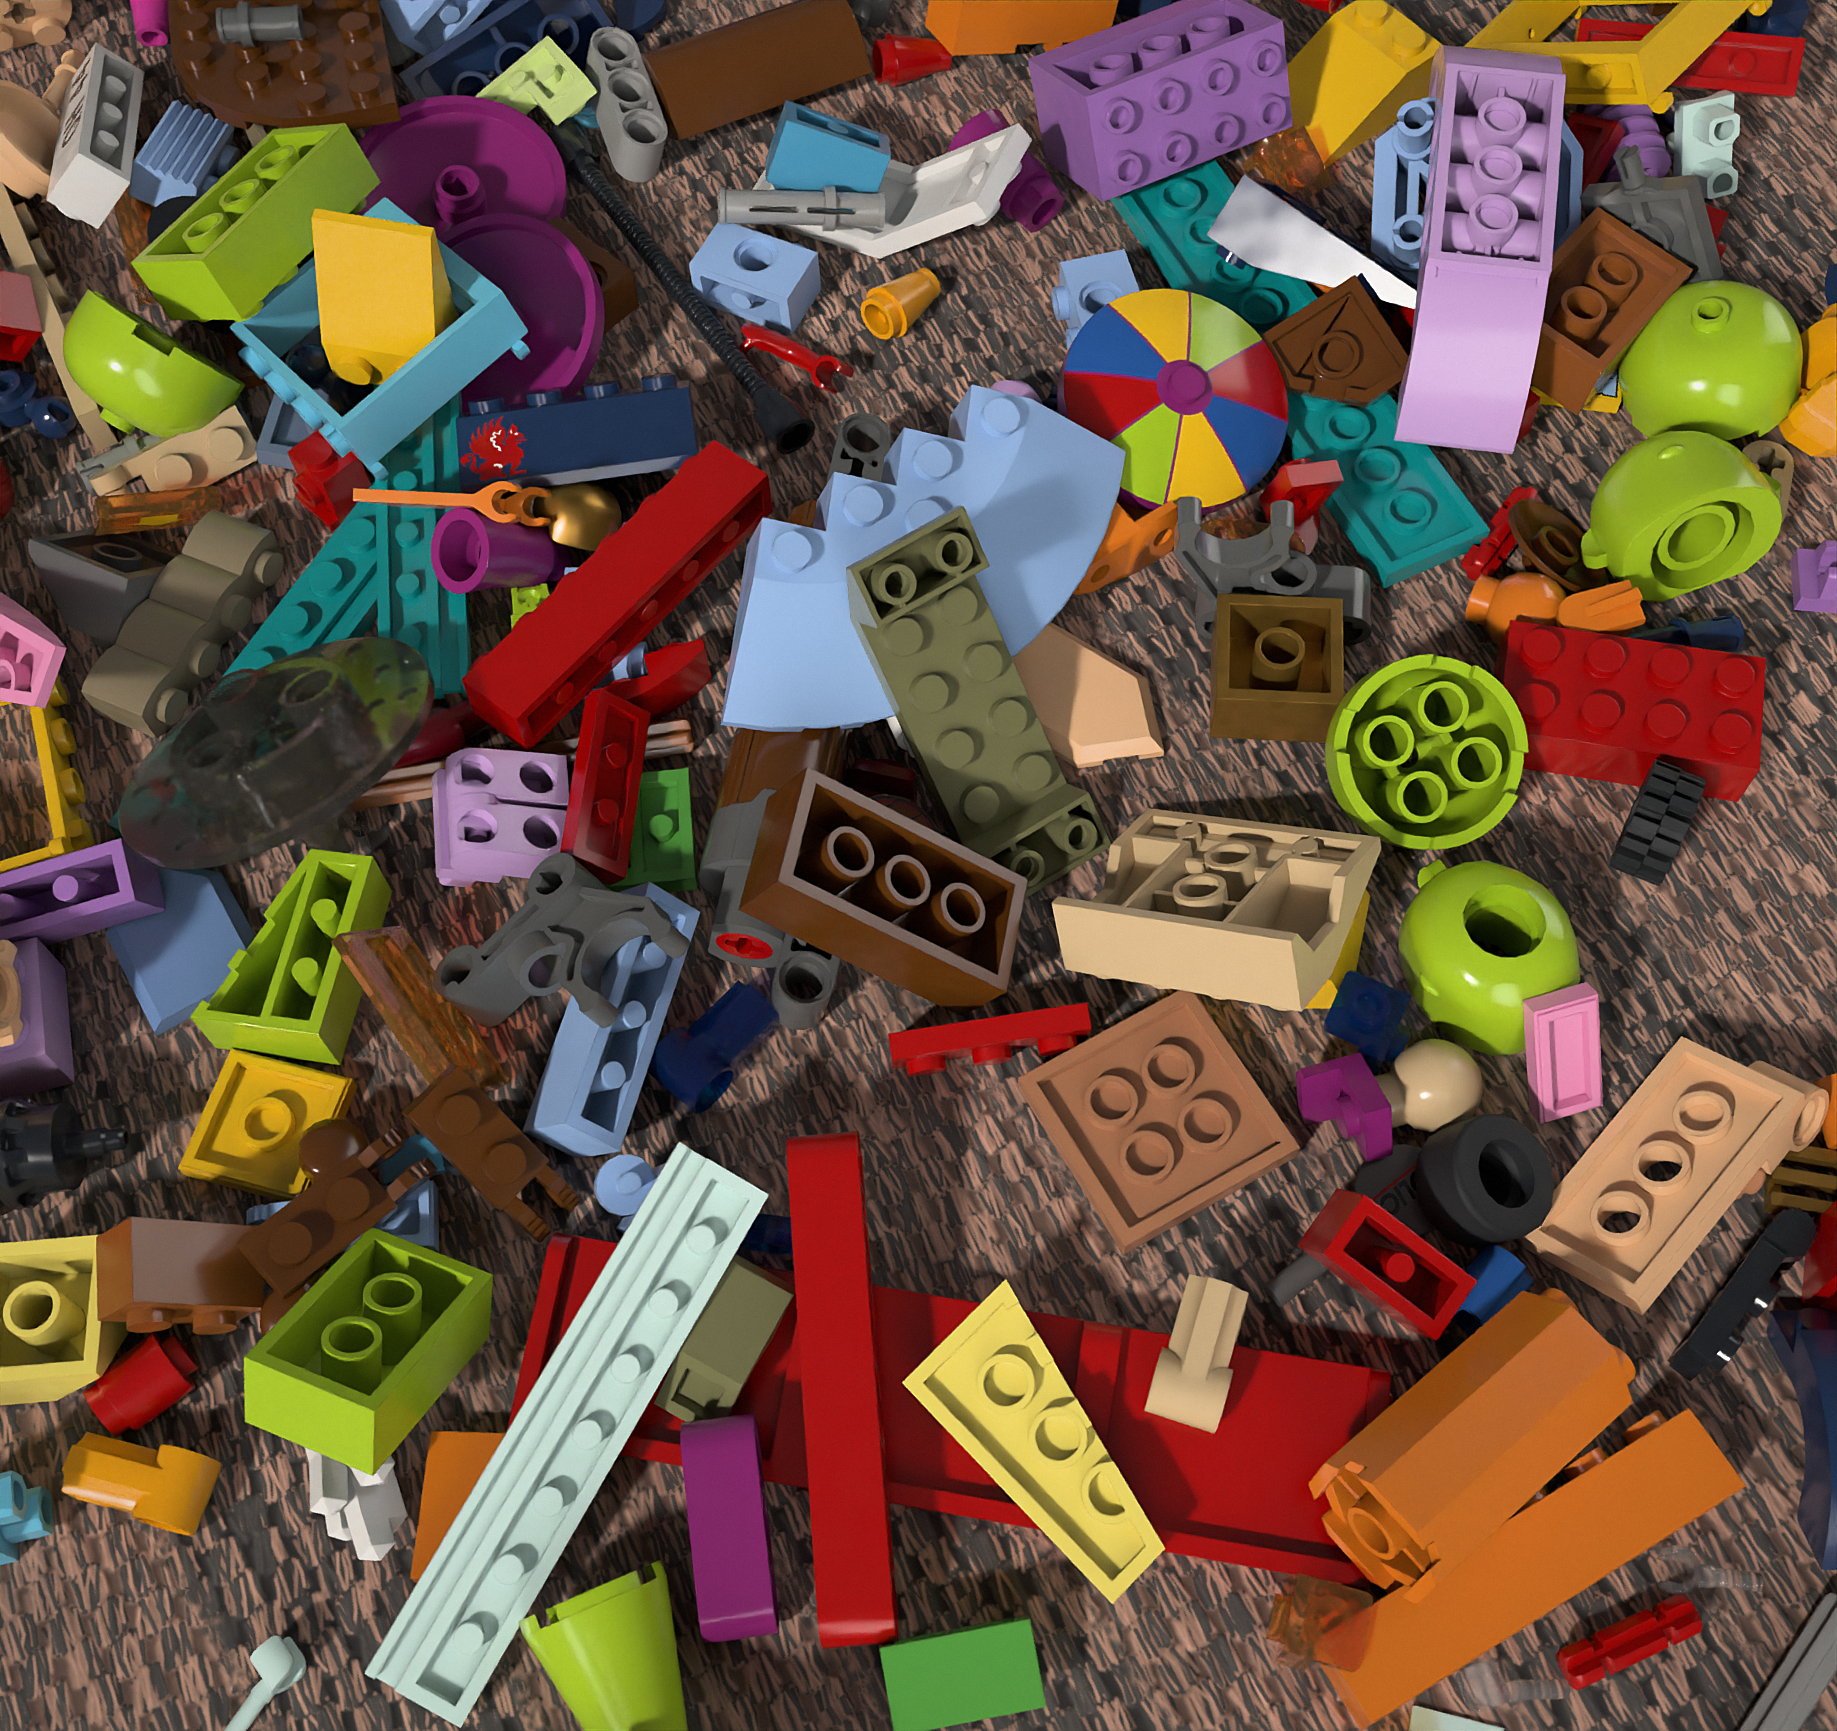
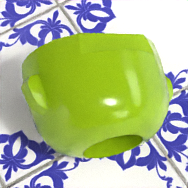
[1581,431,1783,603]
[1398,859,1580,1056]

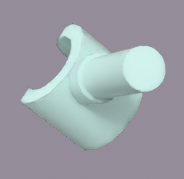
[224,1636,306,1731]

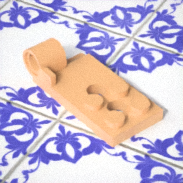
[1520,1036,1829,1316]

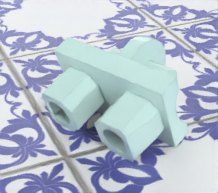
[1666,90,1740,199]

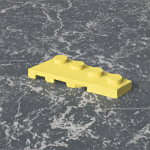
[902,1279,1165,1604]

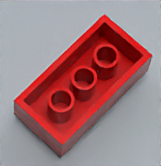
[1494,620,1766,802]

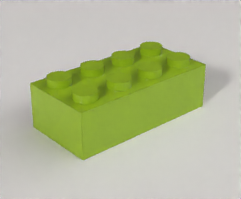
[131,123,380,322]

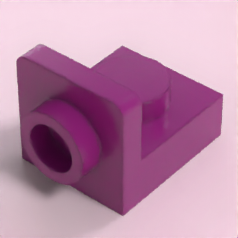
[1296,1052,1393,1162]

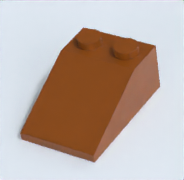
[1531,207,1693,415]

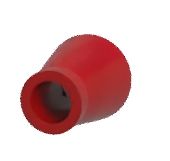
[872,33,951,88]

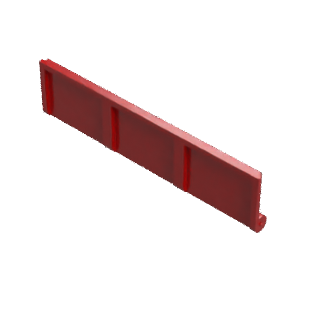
[507,1232,1393,1588]

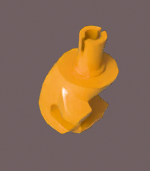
[1778,303,1837,458]

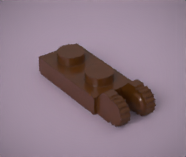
[402,1063,581,1243]
[238,1125,438,1301]

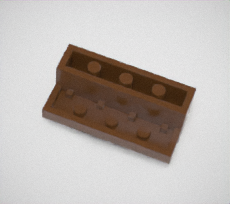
[641,0,872,141]

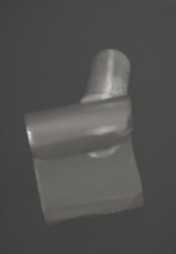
[1657,1545,1763,1597]
[1455,1659,1570,1713]

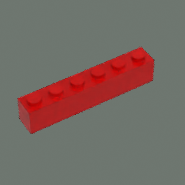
[461,439,773,752]

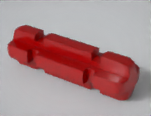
[1461,486,1544,582]
[1556,1594,1703,1690]

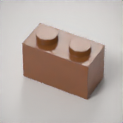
[96,1217,264,1335]

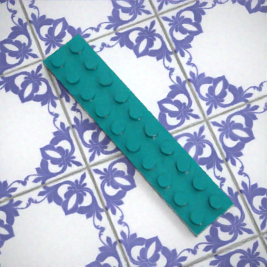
[1109,158,1491,588]

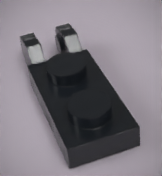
[1668,1207,1818,1382]

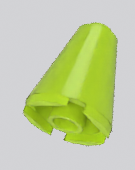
[518,1560,688,1731]

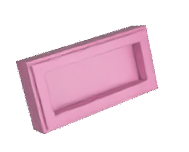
[1523,982,1603,1124]

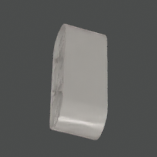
[584,27,668,183]

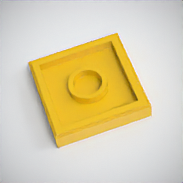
[178,1048,358,1202]

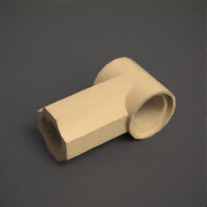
[1144,1274,1249,1434]

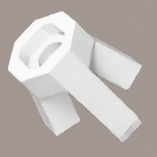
[305,1448,408,1561]

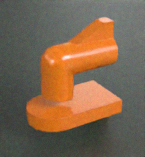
[1556,580,1646,637]

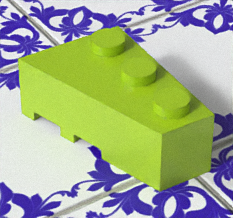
[190,849,392,1065]

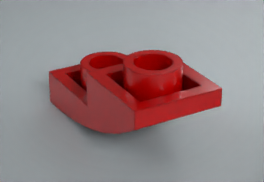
[590,638,712,723]

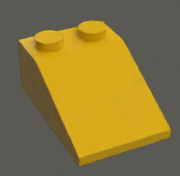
[1275,0,1442,171]
[311,208,458,385]

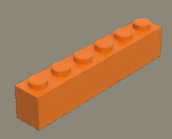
[1310,1408,1746,1731]

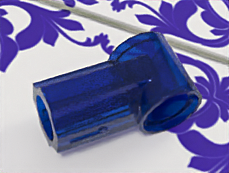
[647,980,780,1114]

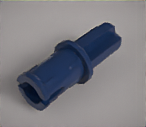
[1624,613,1744,653]

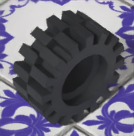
[1609,759,1706,886]

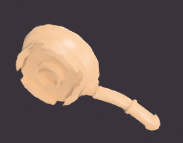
[0,49,86,203]

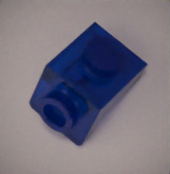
[1323,971,1412,1077]

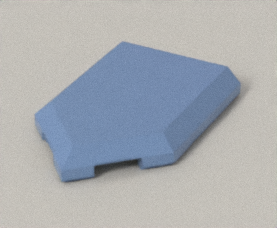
[105,859,256,1036]

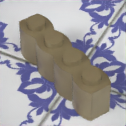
[81,509,285,738]

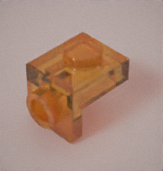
[1241,126,1334,202]
[1265,1573,1373,1673]

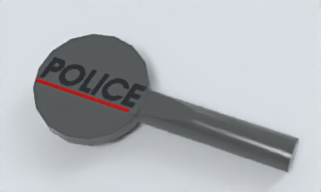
[1263,1144,1436,1308]

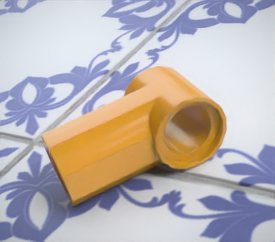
[61,1432,223,1536]

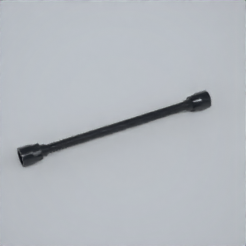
[547,122,815,454]

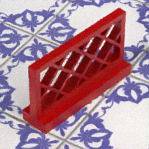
[1573,18,1806,99]

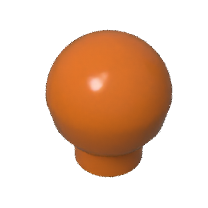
[1465,572,1567,646]

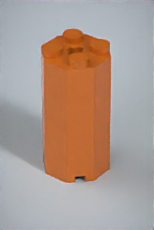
[1308,1288,1636,1604]

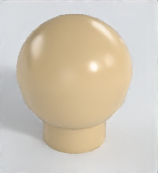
[1375,1039,1483,1133]

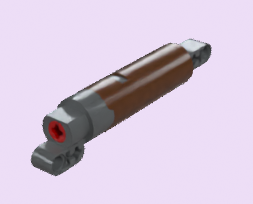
[698,412,891,1030]

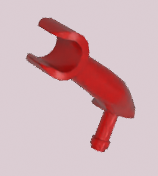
[739,323,854,394]

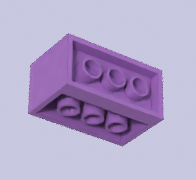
[1028,0,1293,202]

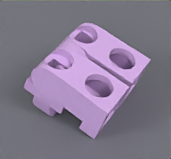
[432,748,569,888]

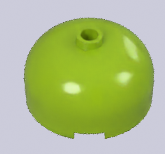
[1618,280,1803,441]
[63,289,245,438]
[1325,654,1529,850]

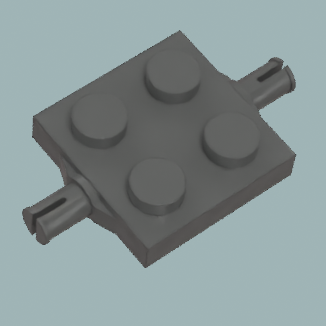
[1580,145,1724,286]

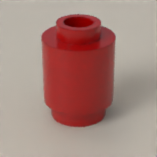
[83,1332,199,1437]

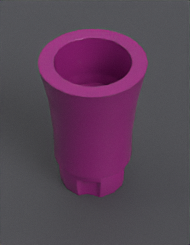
[947,109,1065,233]
[431,508,571,594]

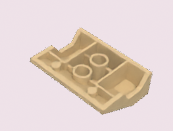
[1051,808,1381,1012]

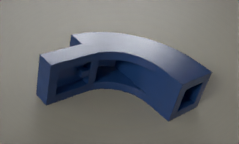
[1767,1307,1837,1570]

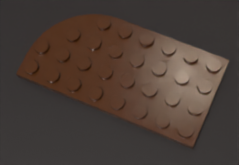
[167,0,401,131]

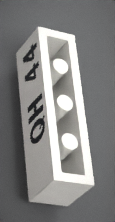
[46,43,144,229]

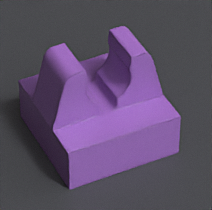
[1790,540,1837,613]

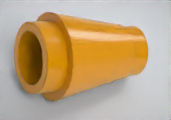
[861,268,941,340]

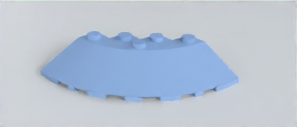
[720,384,1126,732]

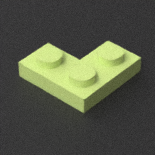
[474,35,597,126]

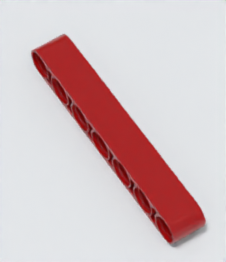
[787,1131,899,1649]

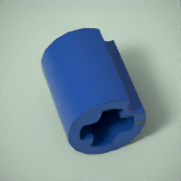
[1451,1244,1534,1335]

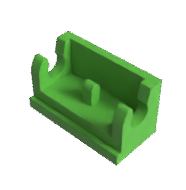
[880,1614,1046,1731]

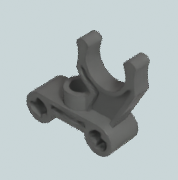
[1174,496,1372,646]
[433,853,690,1028]

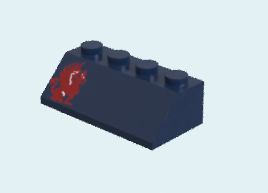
[456,373,700,494]

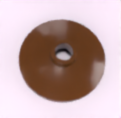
[1508,499,1607,593]

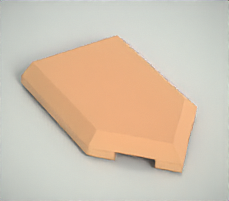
[1012,622,1164,769]

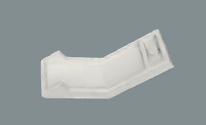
[749,123,1032,259]

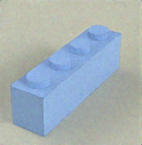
[522,882,700,1158]

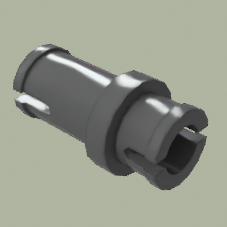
[216,2,305,48]

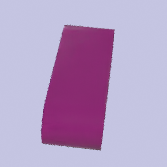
[680,1413,780,1644]

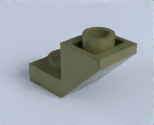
[654,1254,796,1422]

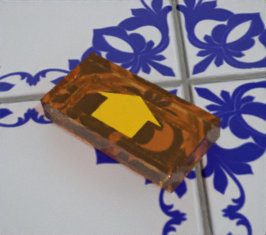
[91,486,221,536]

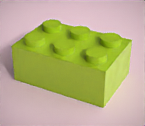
[244,1227,493,1476]

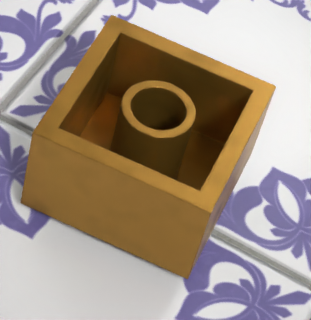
[1210,593,1344,743]

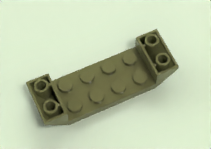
[846,505,1111,899]

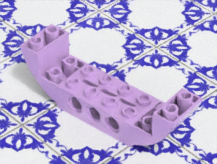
[1394,45,1566,454]

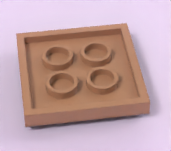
[1018,990,1300,1255]

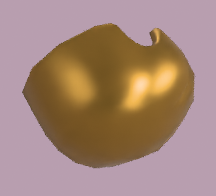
[532,480,622,551]

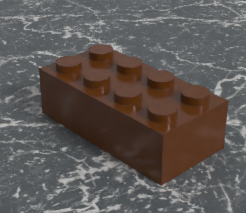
[738,766,1028,1016]

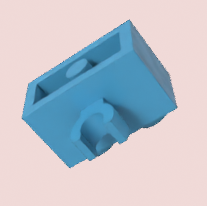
[765,100,891,210]

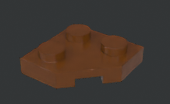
[1260,274,1409,408]

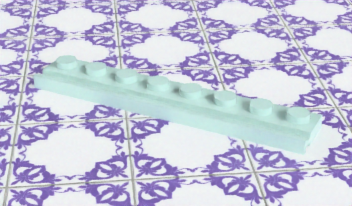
[364,1142,769,1728]

